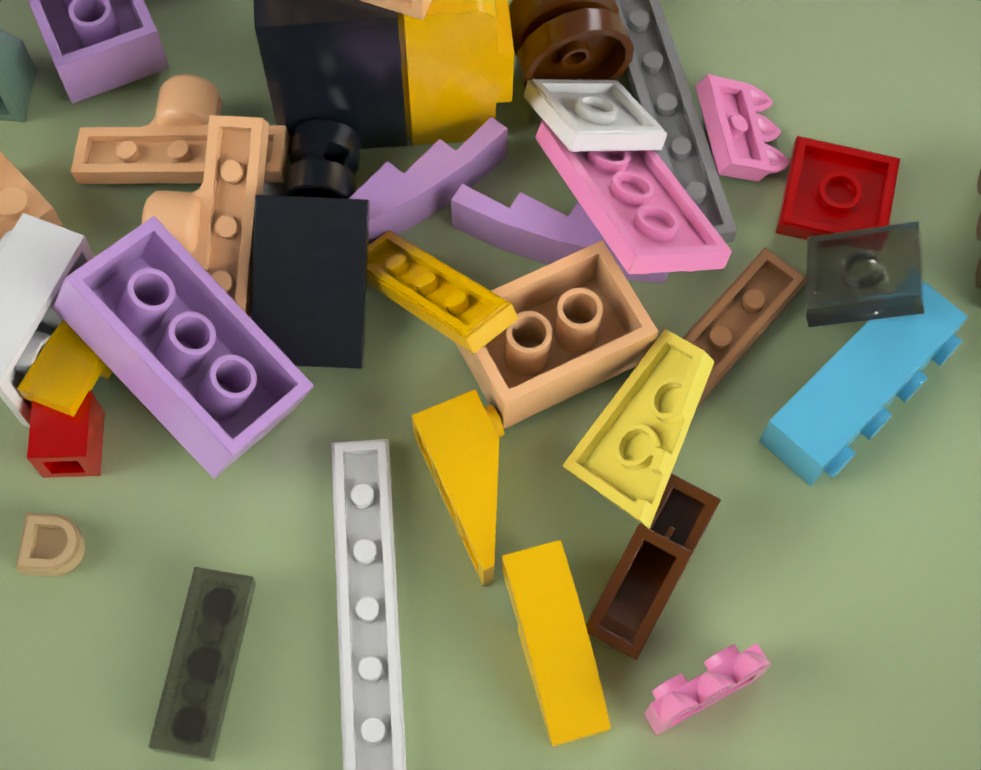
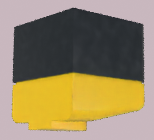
[253,0,514,155]

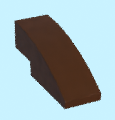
[586,473,721,660]

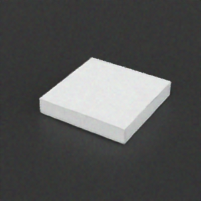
[523,79,667,152]

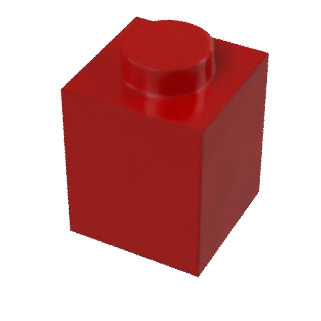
[27,391,105,478]

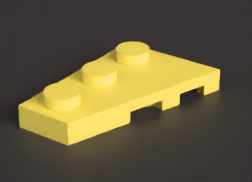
[562,329,715,529]

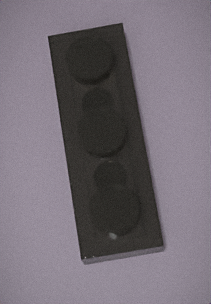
[148,567,256,762]

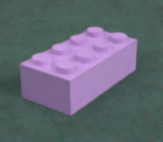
[28,0,169,104]
[53,216,314,479]

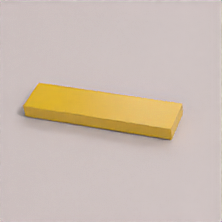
[367,231,518,354]

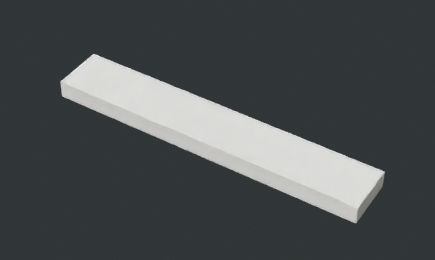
[331,439,407,770]

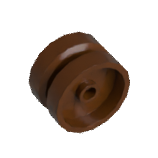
[509,0,634,88]

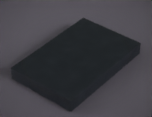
[251,195,370,369]

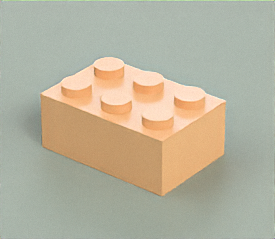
[455,240,659,429]

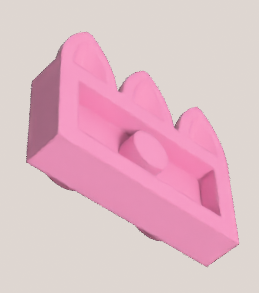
[696,74,790,182]
[644,644,771,736]

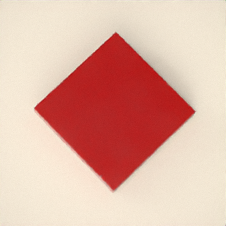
[775,136,900,257]

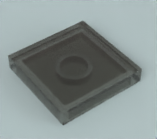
[805,221,924,327]

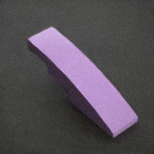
[349,116,508,245]
[451,184,670,284]

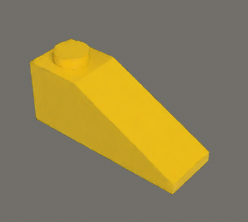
[411,389,505,586]

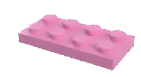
[535,121,732,274]

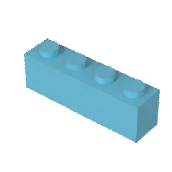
[759,274,968,486]

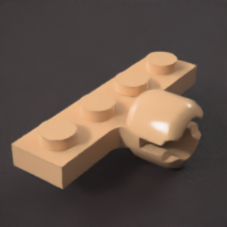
[70,74,291,184]
[142,115,269,318]

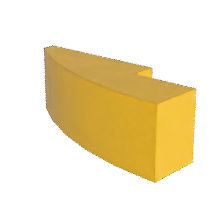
[501,540,611,747]

